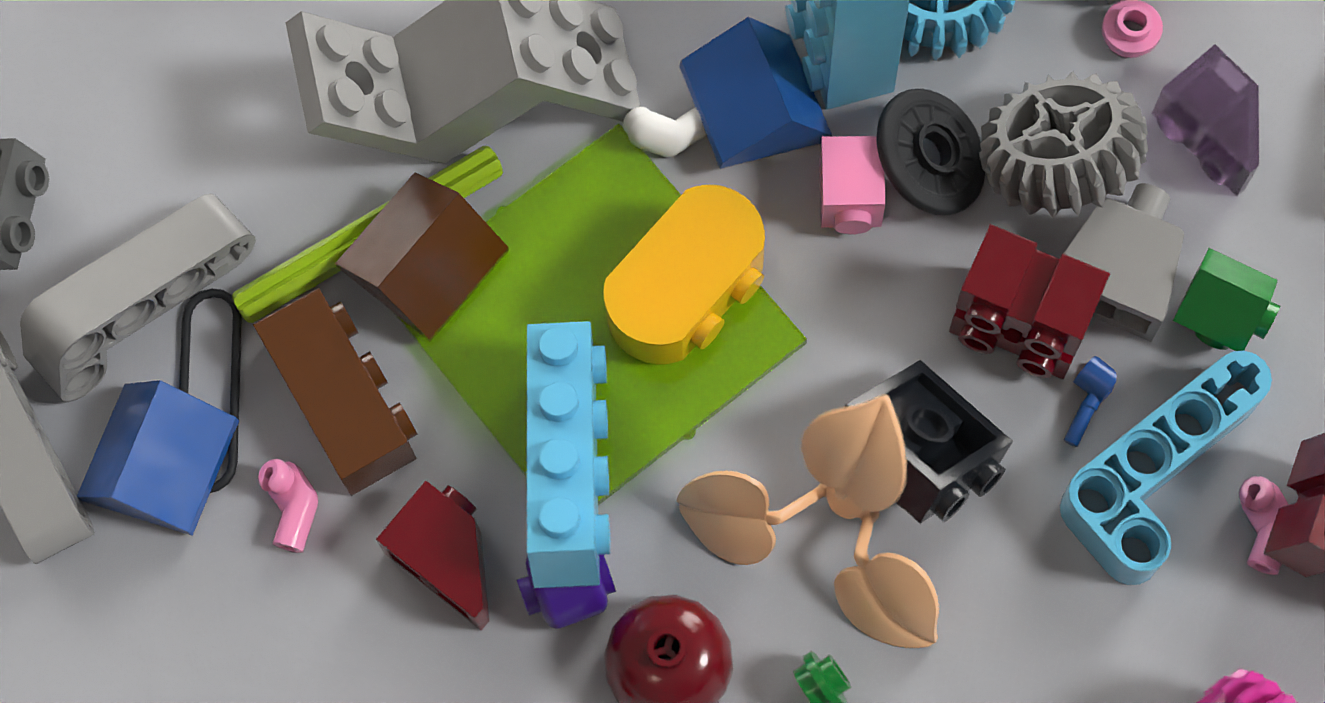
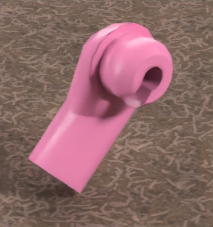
[258,459,318,553]
[1239,476,1289,575]

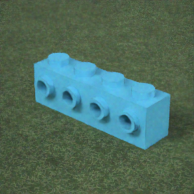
[527,321,611,588]

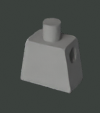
[1063,183,1184,342]

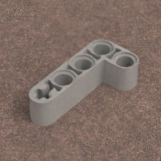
[20,194,256,402]
[0,331,95,564]

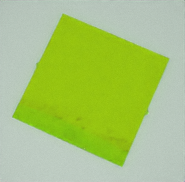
[394,123,807,506]

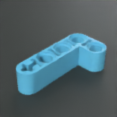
[1060,351,1272,585]

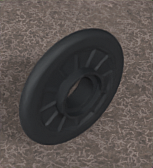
[876,89,986,216]

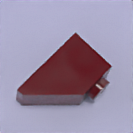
[376,480,489,631]

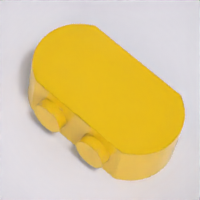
[604,185,765,364]

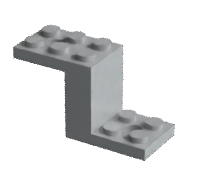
[285,0,641,164]

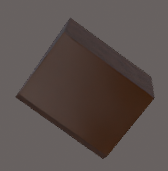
[335,172,509,342]

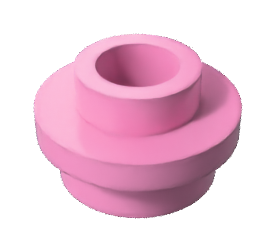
[1102,0,1163,58]

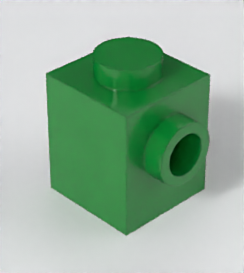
[1173,248,1280,351]

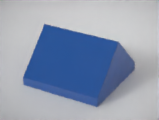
[679,17,832,169]
[77,380,239,536]

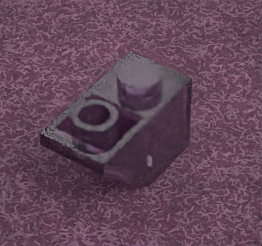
[1152,44,1259,196]

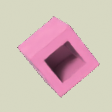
[819,136,885,234]

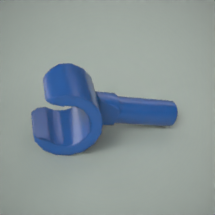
[1064,356,1117,447]

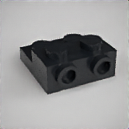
[844,360,1013,524]

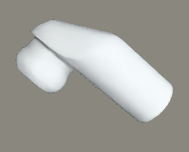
[623,107,707,157]

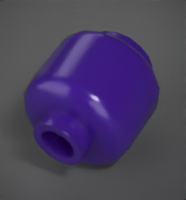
[517,554,616,629]

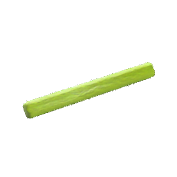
[232,145,503,323]

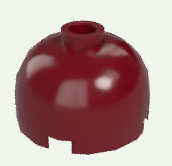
[604,594,733,703]

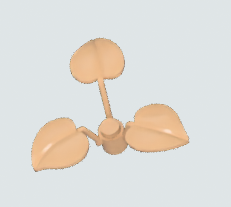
[677,395,939,648]

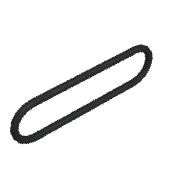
[179,288,242,493]

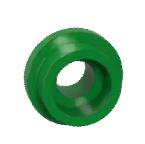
[793,651,851,703]

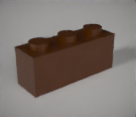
[253,288,418,496]

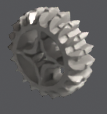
[979,71,1148,218]

